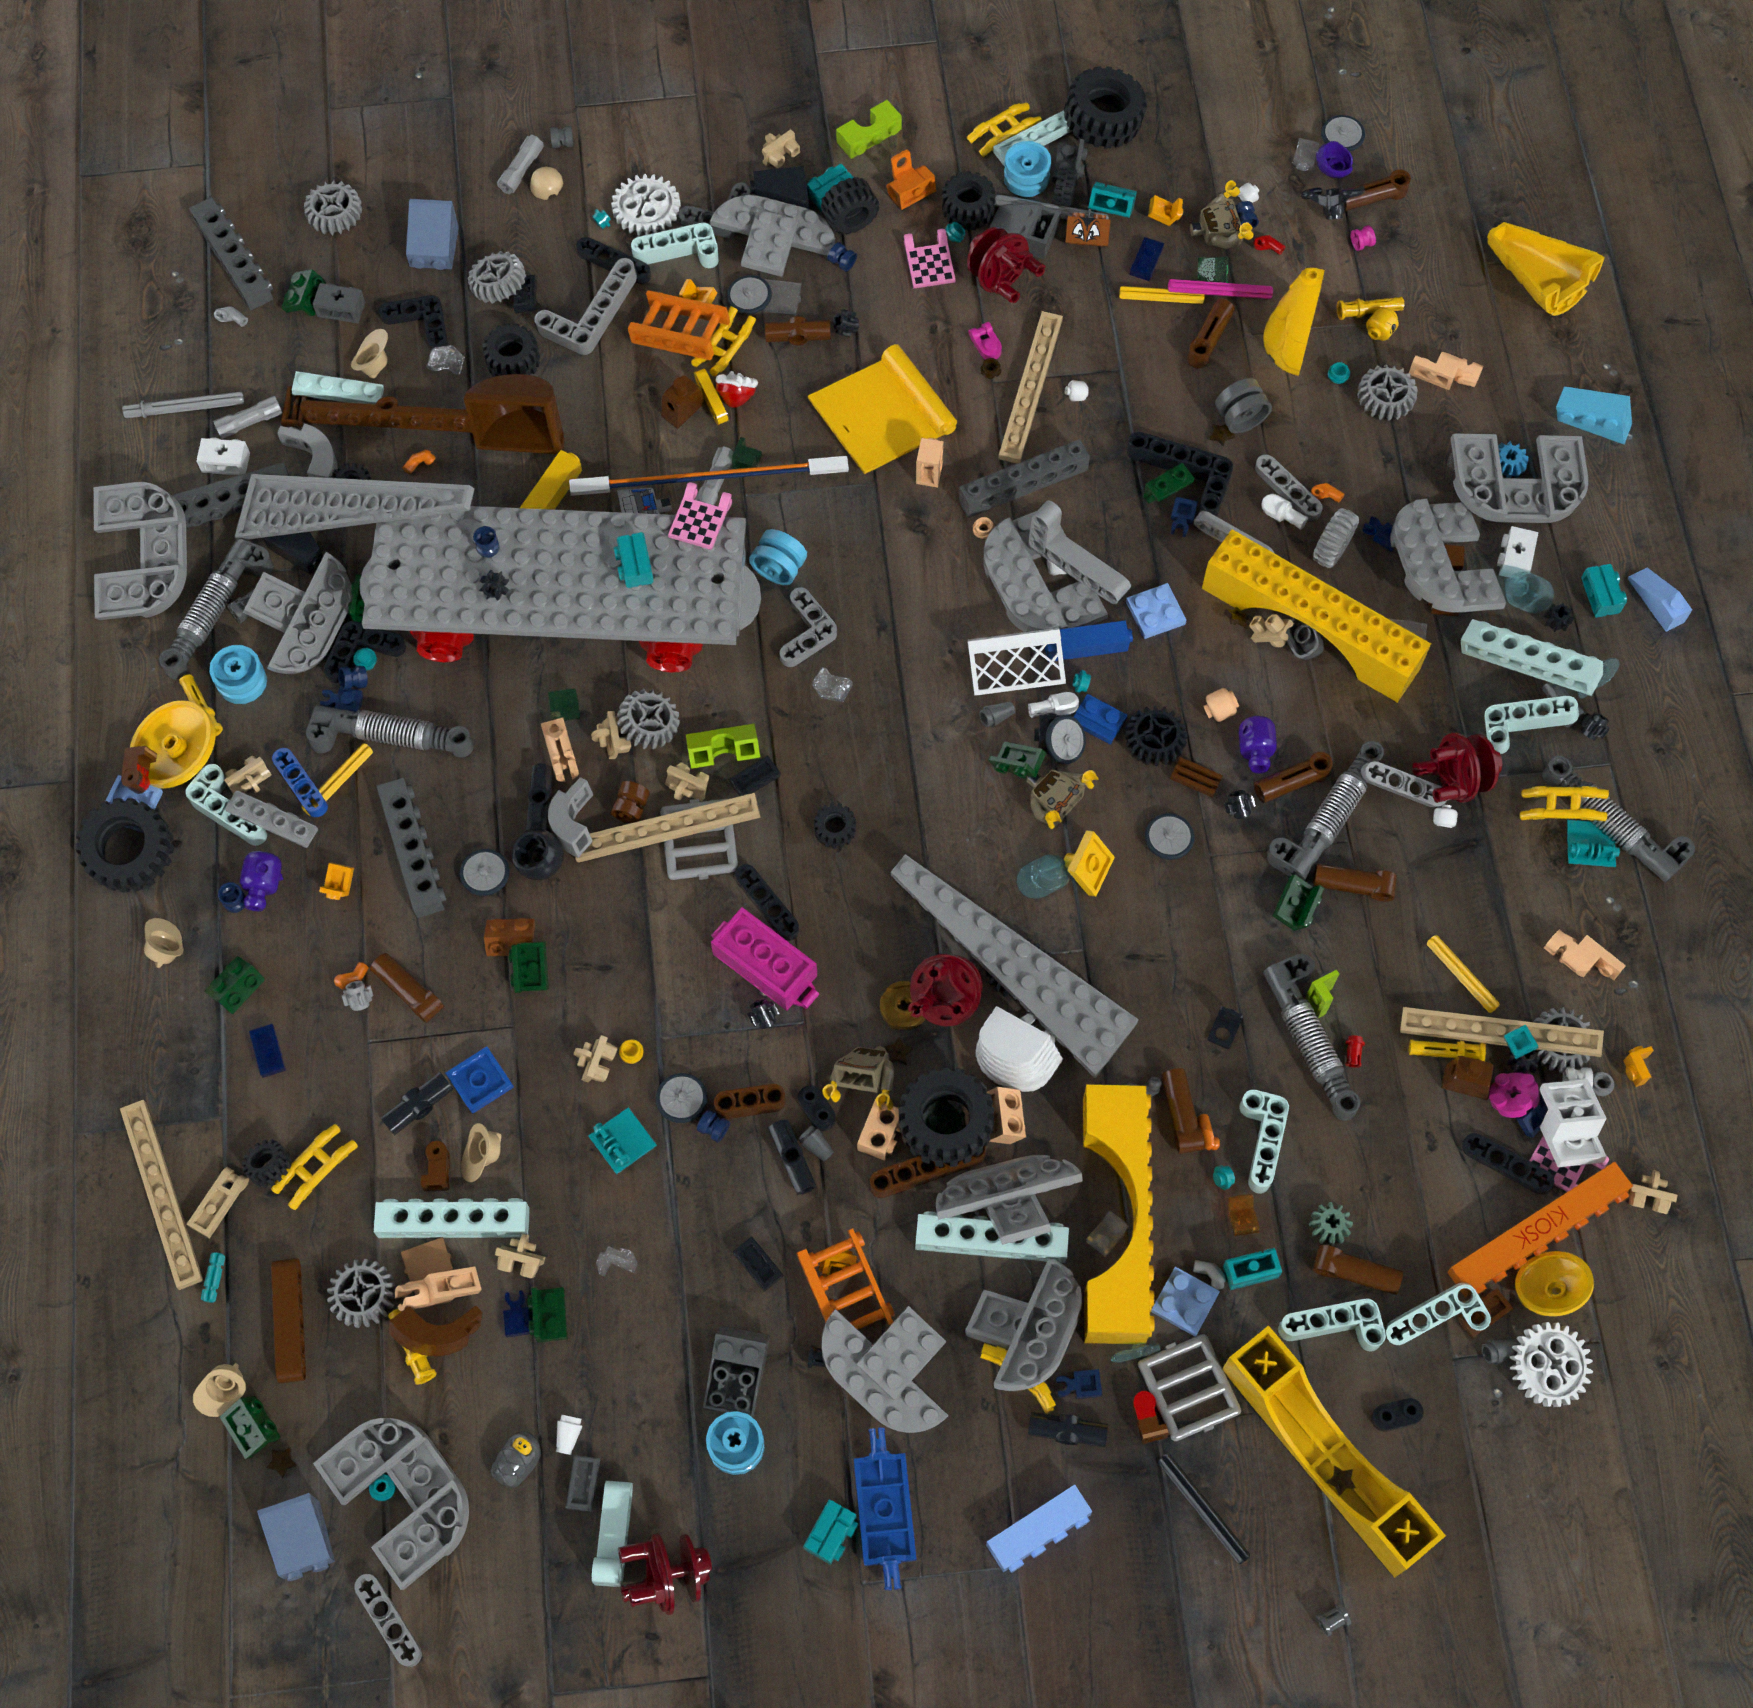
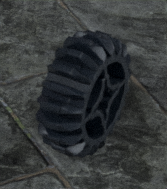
[1124,705,1188,767]

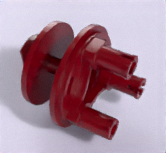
[967,227,1046,303]
[1412,732,1502,803]
[908,954,983,1026]
[618,1533,712,1615]

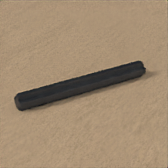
[1158,1452,1250,1564]

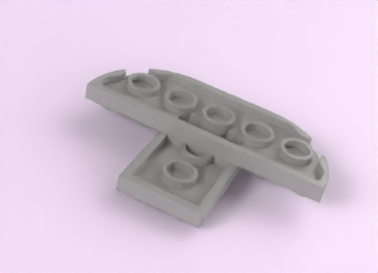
[710,195,835,277]
[243,552,352,674]
[936,1155,1083,1245]
[965,1258,1082,1391]
[822,1306,949,1433]

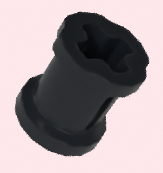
[808,1345,826,1368]

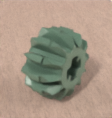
[1309,1202,1353,1246]

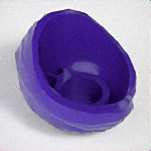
[1316,141,1353,178]

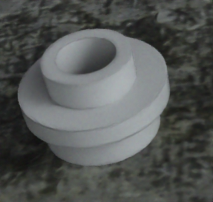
[1592,1072,1614,1096]

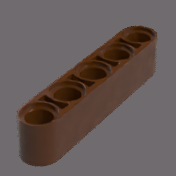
[870,1146,986,1198]
[271,1258,306,1384]

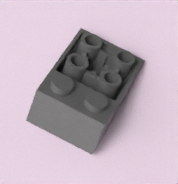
[990,205,1060,259]
[703,1325,770,1418]

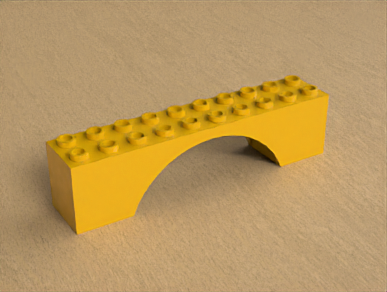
[1202,529,1431,703]
[1083,1084,1155,1344]
[1222,1325,1446,1578]

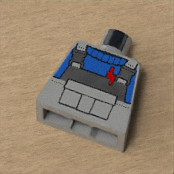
[617,488,672,514]

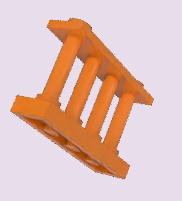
[628,290,730,360]
[796,1228,895,1330]

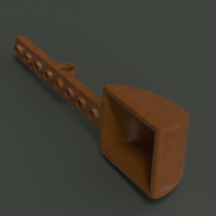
[300,374,564,454]

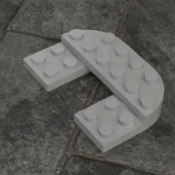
[1451,434,1588,523]
[94,482,187,620]
[1390,499,1506,612]
[983,511,1108,632]
[313,1418,469,1590]

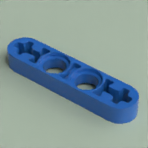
[272,748,328,817]

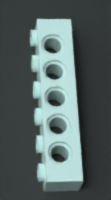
[1461,619,1603,696]
[374,1198,529,1238]
[915,1211,1069,1263]

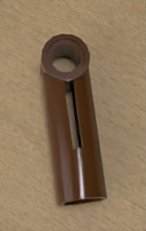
[1339,169,1411,212]
[1187,299,1235,369]
[1254,752,1333,803]
[1313,863,1397,902]
[370,953,444,1024]
[1161,1068,1204,1154]
[1313,1245,1403,1295]

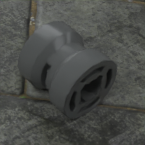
[550,126,574,149]

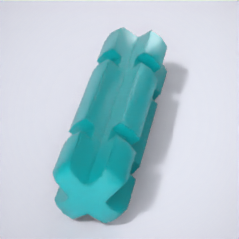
[201,1253,225,1303]

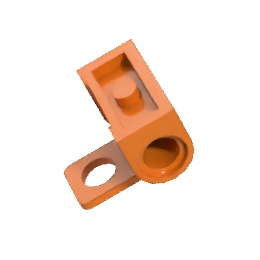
[886,150,936,210]

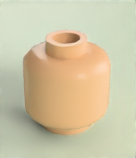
[1203,688,1239,722]

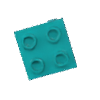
[1567,820,1620,867]
[588,1107,657,1175]

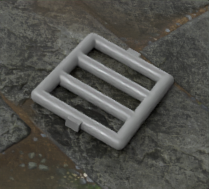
[661,799,738,880]
[1138,1334,1241,1441]

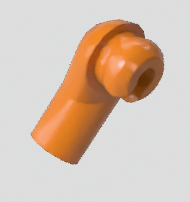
[402,450,435,474]
[1311,483,1345,503]
[334,962,369,989]
[1197,1114,1220,1150]

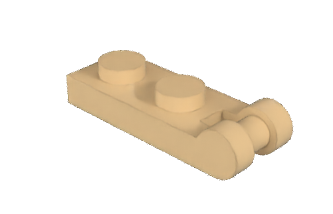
[187,1167,249,1239]

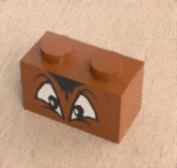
[1065,213,1110,247]

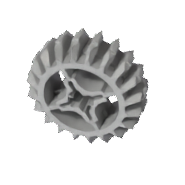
[304,180,362,236]
[467,251,526,304]
[1357,364,1418,421]
[1313,508,1359,568]
[617,688,680,750]
[1533,1007,1590,1073]
[327,1259,396,1328]

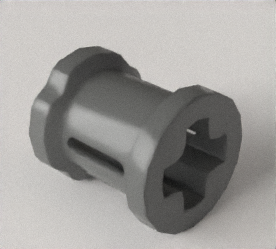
[1316,1602,1351,1637]

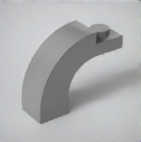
[277,423,338,478]
[548,777,593,858]

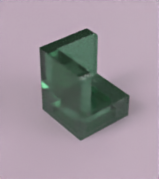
[1198,257,1228,283]
[732,437,762,469]
[548,688,580,721]

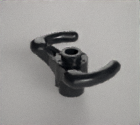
[1301,186,1365,220]

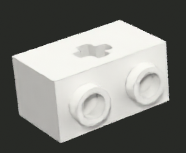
[197,438,250,475]
[1497,526,1538,582]

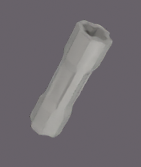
[497,135,544,195]
[213,396,282,439]
[695,446,736,505]

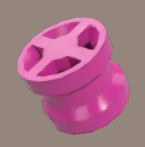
[1351,225,1376,251]

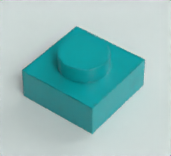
[1504,1025,1538,1059]

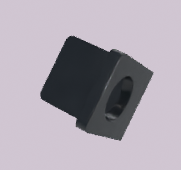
[1207,1006,1243,1049]

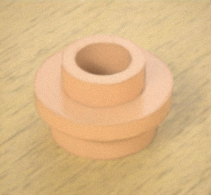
[973,517,995,539]

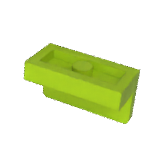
[1305,970,1339,1019]

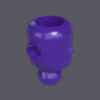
[1239,716,1277,774]
[240,851,283,912]

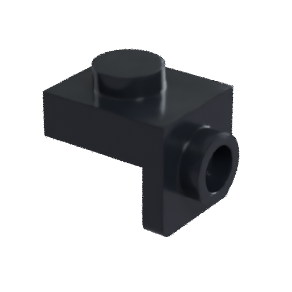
[1034,713,1062,750]

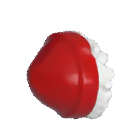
[715,371,758,408]

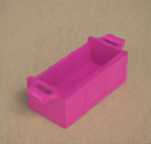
[711,907,819,1011]

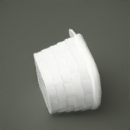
[976,1006,1063,1092]

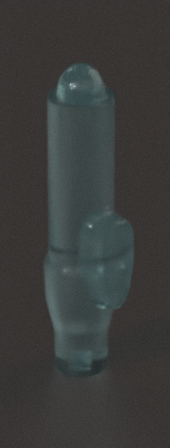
[1111,1343,1160,1363]

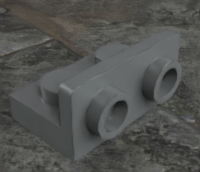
[1053,139,1088,186]

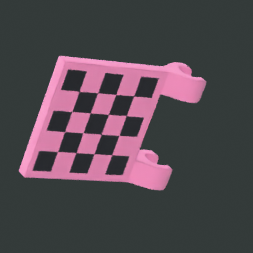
[904,229,956,289]
[668,482,732,550]
[1525,1136,1609,1192]

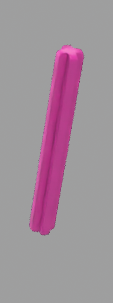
[1168,279,1273,299]

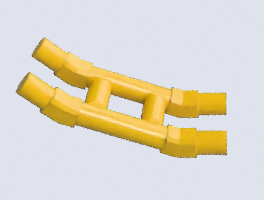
[966,103,1042,158]
[691,306,756,376]
[1520,786,1609,821]
[271,1124,358,1210]
[980,1343,1056,1414]

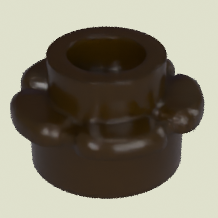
[980,358,1002,379]

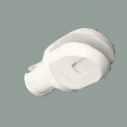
[1261,494,1308,529]
[1028,692,1079,718]

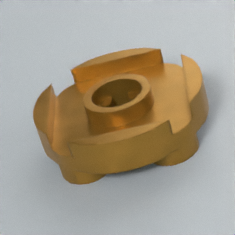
[880,981,925,1030]

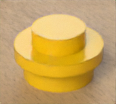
[619,1039,644,1064]

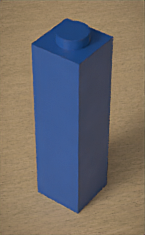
[1044,621,1133,662]

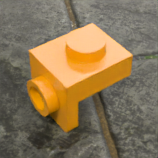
[1148,195,1183,226]
[679,279,717,304]
[319,863,354,900]
[1623,1046,1654,1087]
[819,1250,858,1277]

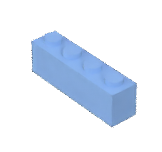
[986,1485,1092,1573]

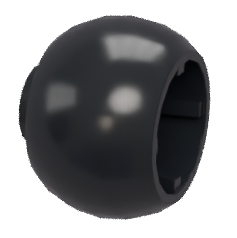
[512,829,564,880]

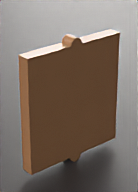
[401,1237,454,1282]

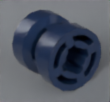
[1235,201,1259,229]
[827,242,857,272]
[473,526,500,558]
[338,666,368,690]
[218,882,246,913]
[697,1109,730,1143]

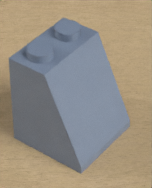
[406,199,459,270]
[257,1493,335,1581]

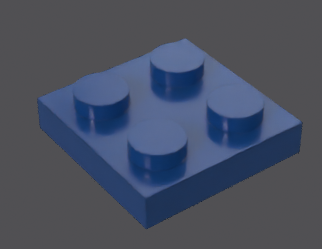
[446,1047,514,1114]

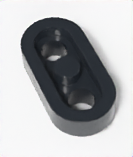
[798,1085,836,1131]
[1371,1398,1424,1432]

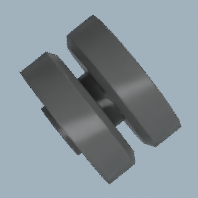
[1215,378,1272,434]

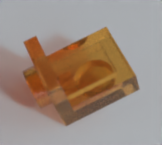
[1228,1194,1259,1236]

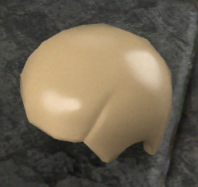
[530,166,563,200]

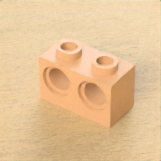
[916,438,944,488]
[987,1087,1026,1144]
[857,1099,900,1161]

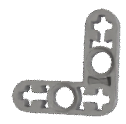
[780,587,837,667]

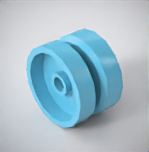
[1004,141,1051,197]
[749,529,807,585]
[209,645,267,704]
[706,1411,765,1475]

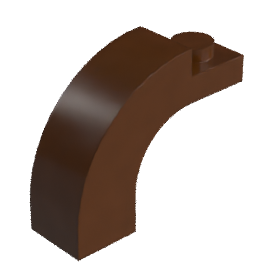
[388,1306,483,1356]

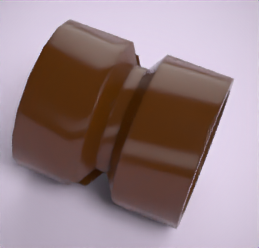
[611,781,650,824]

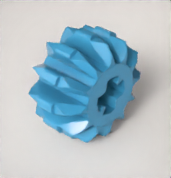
[1498,441,1529,479]

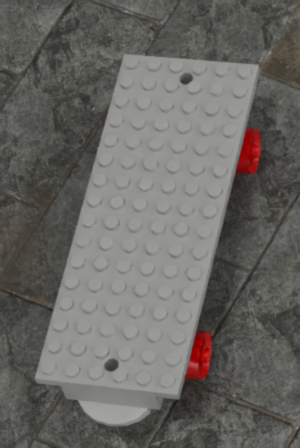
[360,506,761,673]

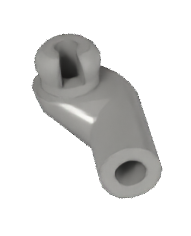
[214,307,248,327]
[1193,1260,1227,1290]

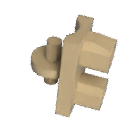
[762,129,800,168]
[1249,614,1294,648]
[591,711,631,759]
[224,756,272,795]
[665,762,709,802]
[574,1035,617,1082]
[1629,1170,1678,1214]
[495,1234,545,1278]

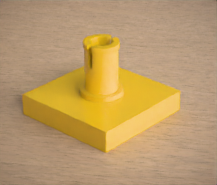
[1064,830,1115,897]

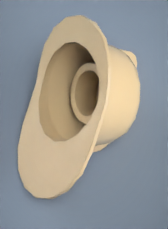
[351,329,388,378]
[144,918,183,968]
[461,1123,501,1182]
[193,1363,246,1417]

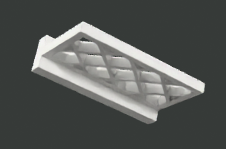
[968,628,1066,695]

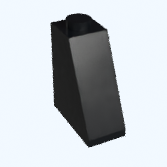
[750,166,809,209]
[263,531,323,575]

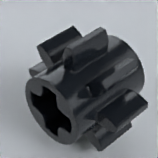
[833,309,859,337]
[480,570,509,601]
[1544,603,1574,632]
[1580,712,1610,740]
[1224,790,1255,819]
[747,999,779,1029]
[1507,1050,1540,1074]

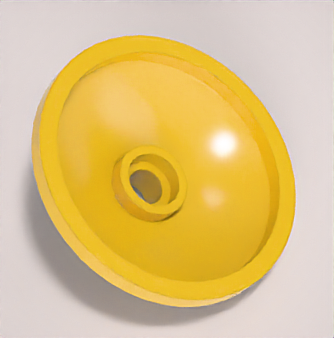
[1515,1251,1594,1316]

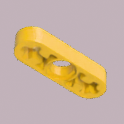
[694,369,728,425]

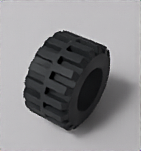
[942,171,995,230]
[821,177,880,235]
[482,323,540,377]

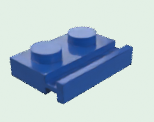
[1074,694,1128,745]

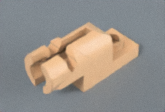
[1409,352,1484,390]
[541,718,579,782]
[1544,929,1626,980]
[395,1267,482,1312]

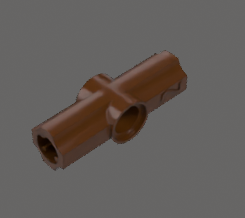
[765,316,831,346]

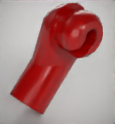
[1253,235,1286,255]

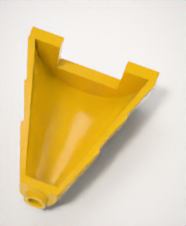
[1487,222,1605,316]
[1263,267,1325,376]

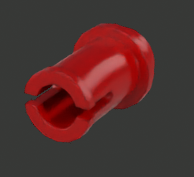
[1345,1035,1365,1068]

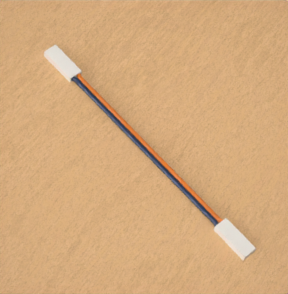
[569,456,849,496]

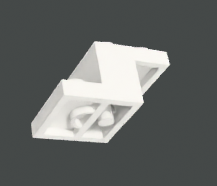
[1540,1079,1607,1167]

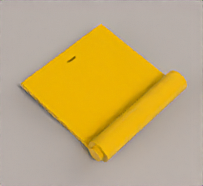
[808,344,957,474]

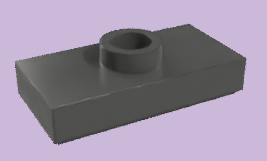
[565,1455,600,1512]

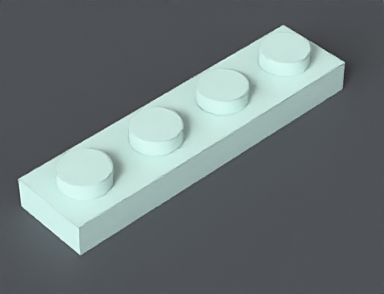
[993,111,1073,166]
[292,371,384,404]

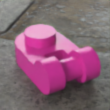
[968,322,1002,360]

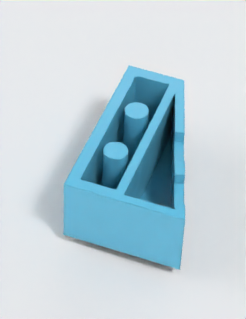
[1556,386,1632,444]

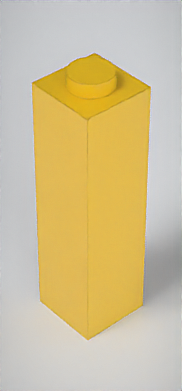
[520,450,582,510]

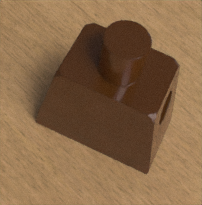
[661,375,706,429]
[1441,1056,1494,1100]

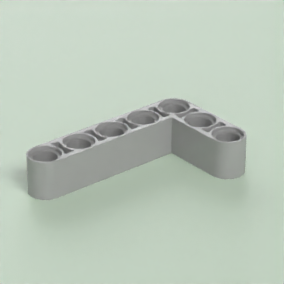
[535,258,637,355]
[1029,500,1131,604]

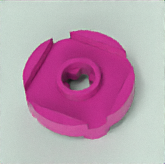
[1489,1073,1541,1118]

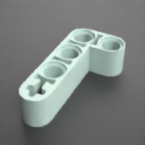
[631,223,719,268]
[1485,696,1579,754]
[186,764,267,846]
[1240,1090,1289,1193]
[1385,1282,1491,1345]
[1278,1299,1386,1351]
[592,1481,633,1587]

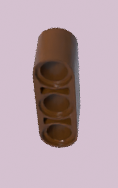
[714,1084,786,1119]

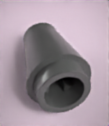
[979,701,1015,728]
[798,1125,834,1162]
[1482,1338,1521,1365]

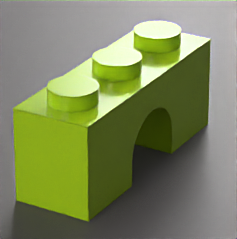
[836,100,902,159]
[686,723,760,769]

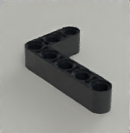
[1127,431,1233,517]

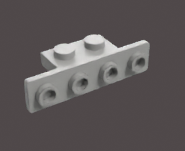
[225,791,318,848]

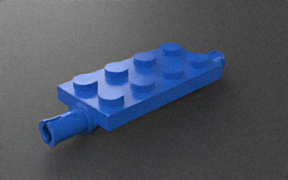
[854,1428,917,1590]

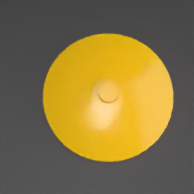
[130,701,216,788]

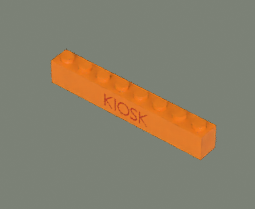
[1447,1162,1633,1298]

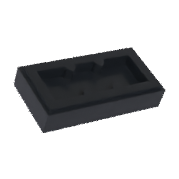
[513,275,537,314]
[729,755,781,797]
[732,1236,784,1292]

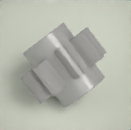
[341,981,373,1011]

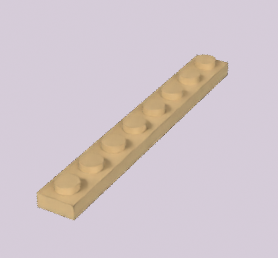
[999,311,1063,464]
[575,793,761,863]
[1400,1007,1604,1057]
[120,1100,203,1290]

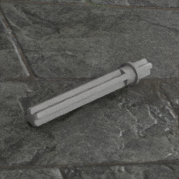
[995,194,1109,220]
[122,392,244,418]

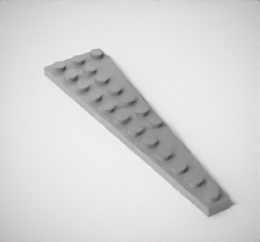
[235,474,474,540]
[891,854,1139,1078]

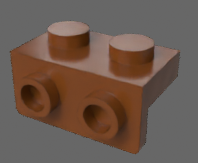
[484,918,535,956]

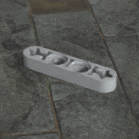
[1255,455,1323,521]
[1194,511,1274,553]
[1361,761,1446,808]
[354,1574,422,1667]

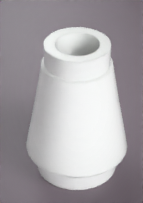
[556,1415,582,1455]

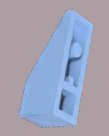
[1628,568,1692,632]

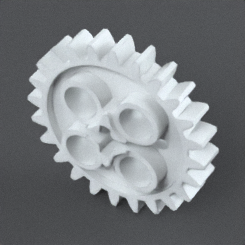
[611,174,681,236]
[1510,1322,1593,1407]

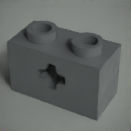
[313,283,365,324]

